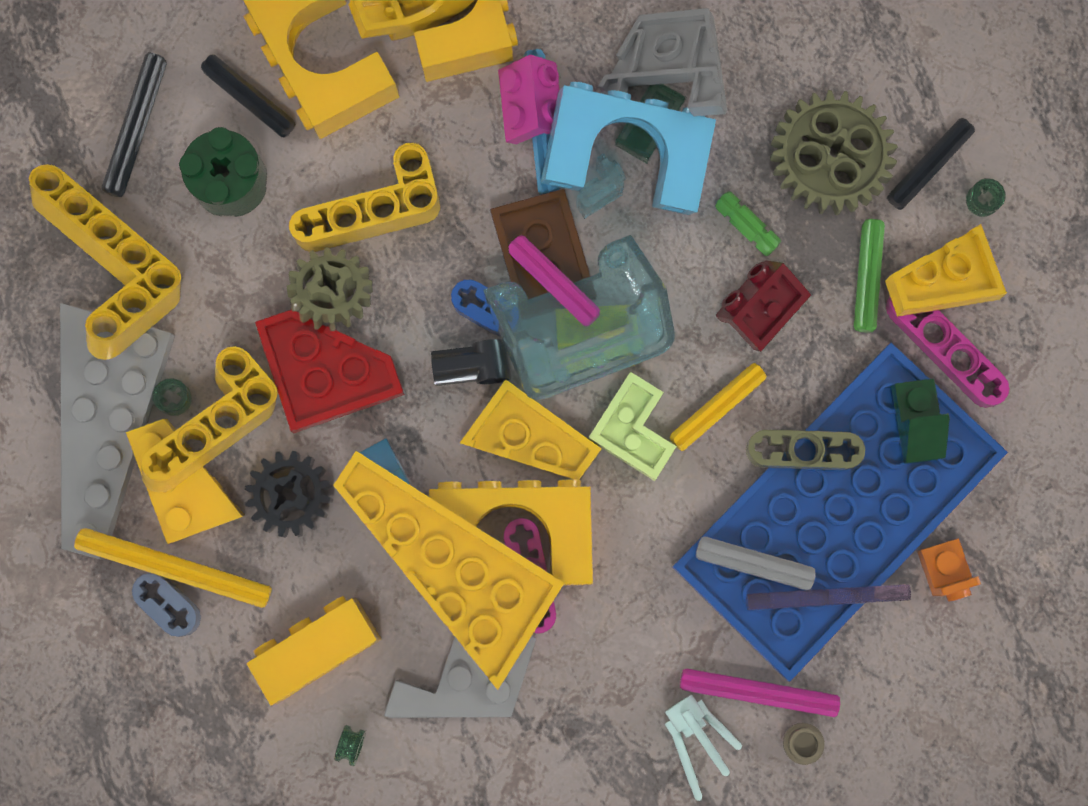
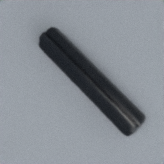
[201,54,296,138]
[887,118,975,210]

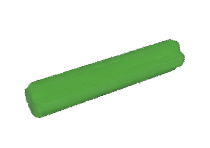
[854,219,885,333]

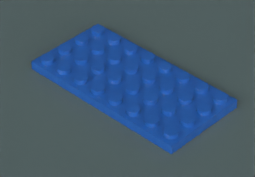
[672,343,1008,682]

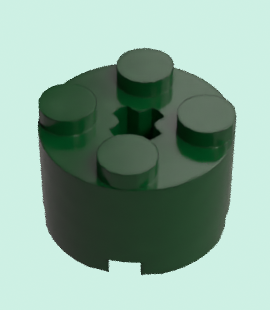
[179,127,267,217]

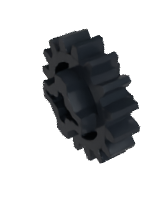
[244,451,333,538]

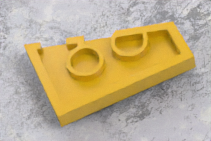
[126,419,245,544]

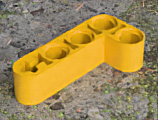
[289,143,440,252]
[141,346,277,493]

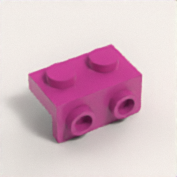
[498,54,560,145]

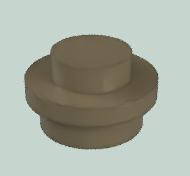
[783,723,824,765]

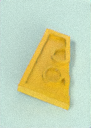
[885,224,1007,317]
[460,380,602,480]

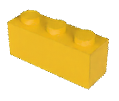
[246,596,382,706]

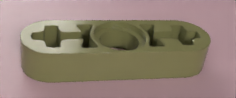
[746,430,865,470]

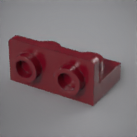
[716,260,811,352]

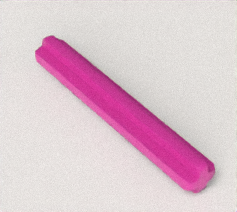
[680,668,840,717]

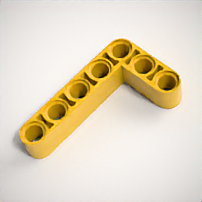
[29,164,181,360]

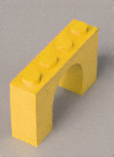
[243,0,399,139]
[414,0,518,82]
[429,480,593,586]

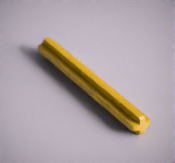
[74,528,272,608]

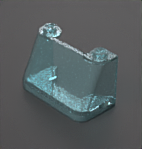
[483,235,675,400]

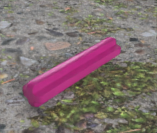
[508,235,600,326]

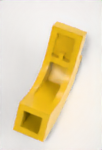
[348,0,474,41]

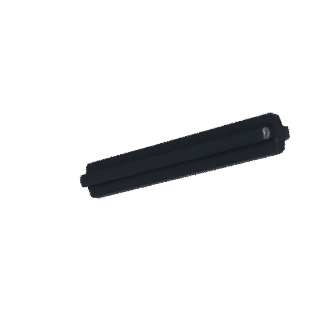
[102,52,167,197]

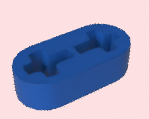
[451,279,520,337]

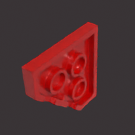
[255,309,405,434]

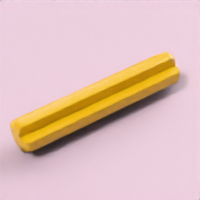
[669,363,767,451]

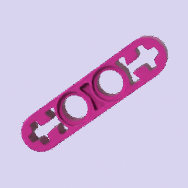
[886,297,1010,408]

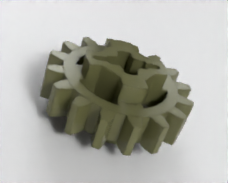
[286,247,373,331]

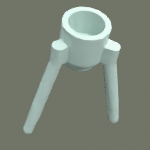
[665,694,742,801]

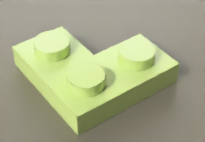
[588,372,677,481]

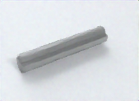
[696,537,816,590]

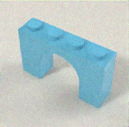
[541,82,716,215]

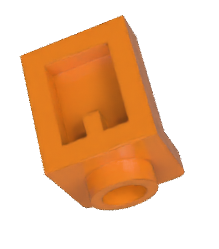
[917,538,981,602]

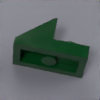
[891,379,950,464]

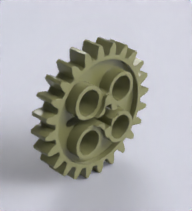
[770,90,898,215]

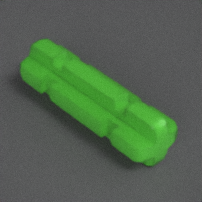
[715,191,781,256]

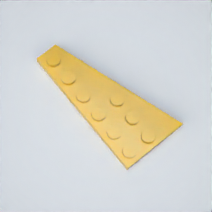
[333,451,564,690]

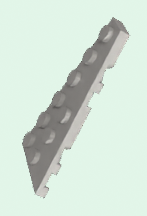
[60,303,175,560]

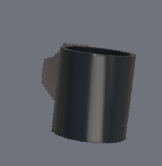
[431,339,511,386]

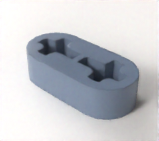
[132,573,201,637]

